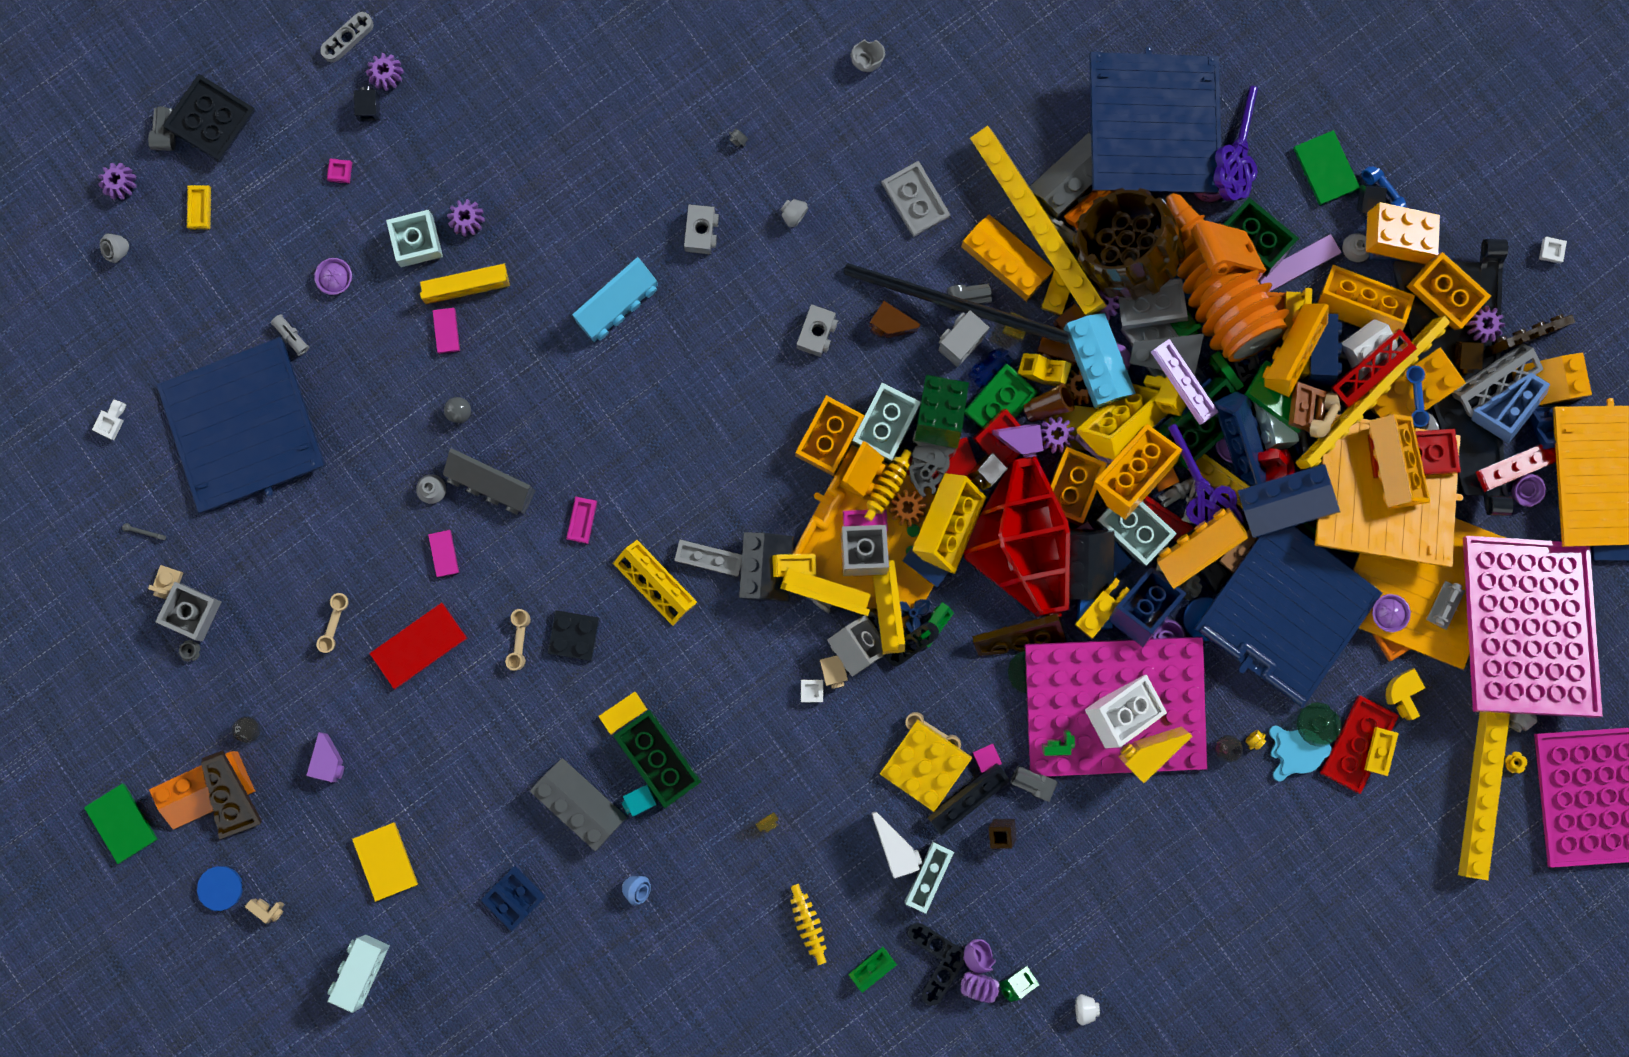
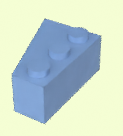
[1471,373,1550,443]

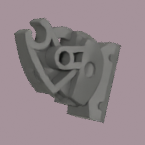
[909,431,957,498]

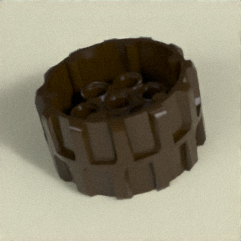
[1073,188,1185,301]

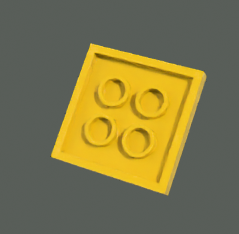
[880,719,972,812]

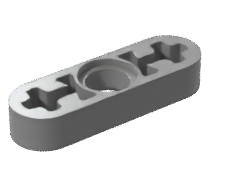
[320,12,373,62]

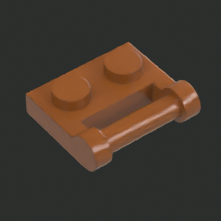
[1289,382,1328,432]

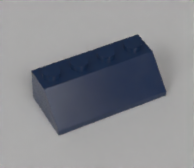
[1214,392,1266,486]
[1238,464,1340,539]

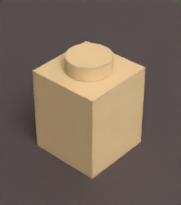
[820,655,848,689]

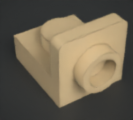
[148,565,183,599]
[245,898,285,923]

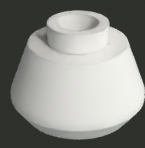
[1075,994,1100,1026]

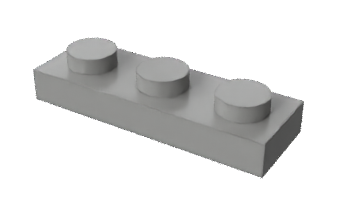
[674,540,742,577]

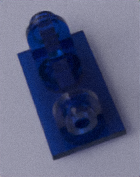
[967,348,1013,388]

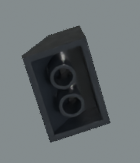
[1069,529,1115,600]
[739,532,794,602]

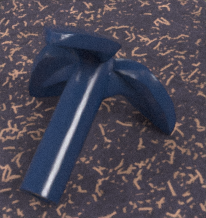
[900,599,931,633]

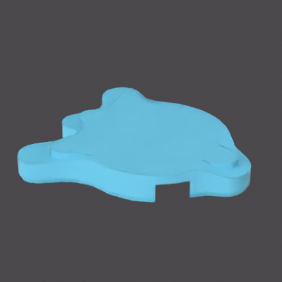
[1269,726,1332,781]

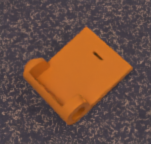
[1191,221,1266,276]

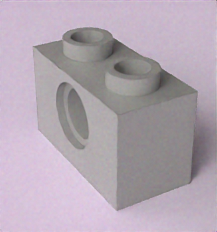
[684,205,719,254]
[797,304,838,357]

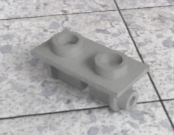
[1426,581,1465,630]

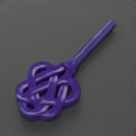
[1214,86,1258,202]
[1168,423,1243,525]

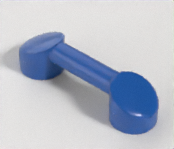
[1361,166,1406,208]
[1406,366,1430,427]

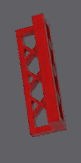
[1331,329,1417,407]

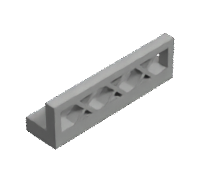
[1451,343,1544,417]

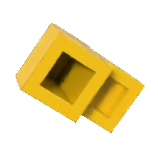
[1018,353,1071,386]
[1143,375,1186,416]
[1386,668,1425,720]

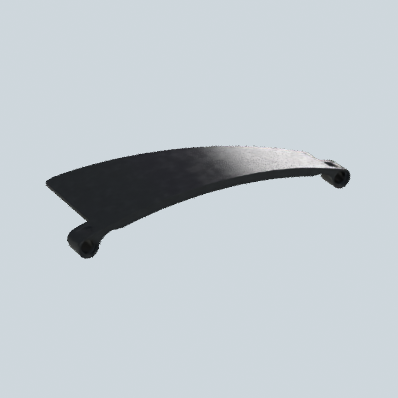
[1393,239,1513,516]

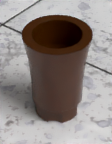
[1024,383,1075,423]

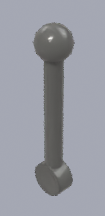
[122,523,166,540]

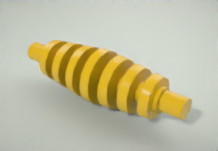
[864,449,912,521]
[790,884,826,965]

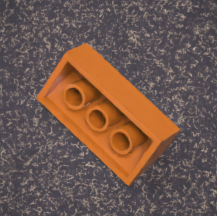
[149,751,255,830]

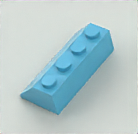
[572,257,658,342]
[1064,313,1136,409]

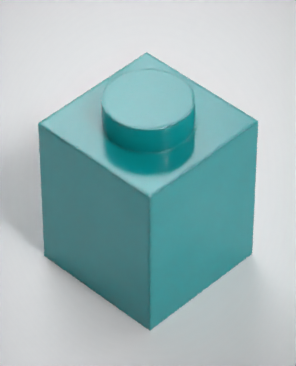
[622,784,658,817]

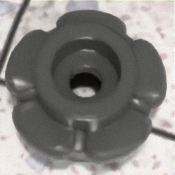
[729,128,748,147]
[179,640,201,662]

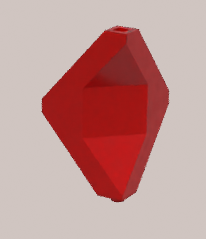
[963,456,1070,617]

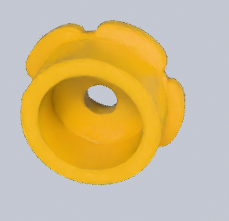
[1245,730,1266,750]
[1505,752,1527,774]

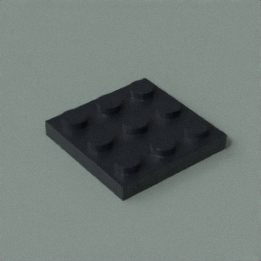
[163,74,255,162]

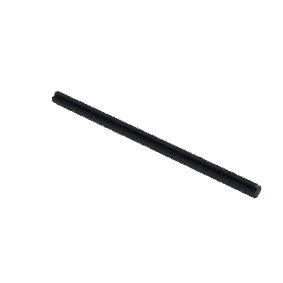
[844,263,1070,344]

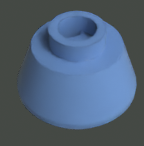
[622,876,651,905]

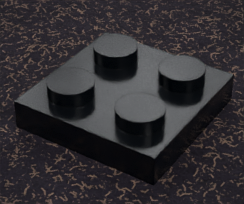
[548,610,600,661]

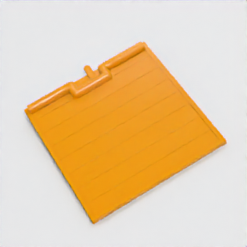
[1553,398,1629,547]
[1315,412,1463,568]
[793,445,937,628]
[1353,518,1506,670]

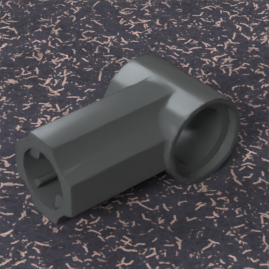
[148,107,176,151]
[947,283,992,311]
[1010,766,1058,802]

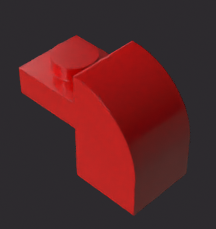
[1258,448,1295,482]

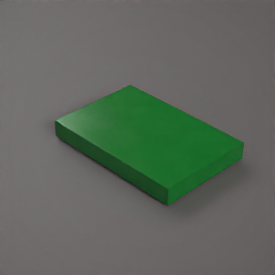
[1293,130,1360,206]
[1245,360,1317,433]
[964,363,1038,429]
[84,783,158,864]

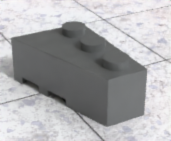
[1130,334,1204,376]

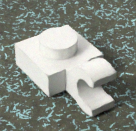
[92,400,126,440]

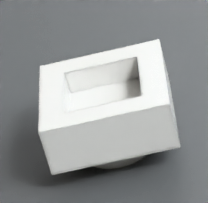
[1539,237,1567,264]
[801,680,823,702]

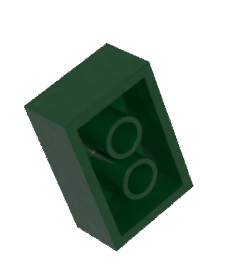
[1223,197,1299,278]
[914,375,969,449]

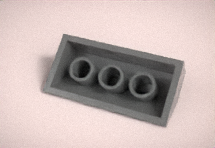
[1029,133,1092,220]
[443,448,536,515]
[530,758,627,851]

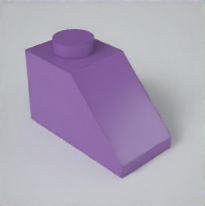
[992,424,1043,457]
[306,732,344,782]

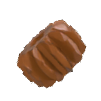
[1066,370,1090,406]
[889,490,926,527]

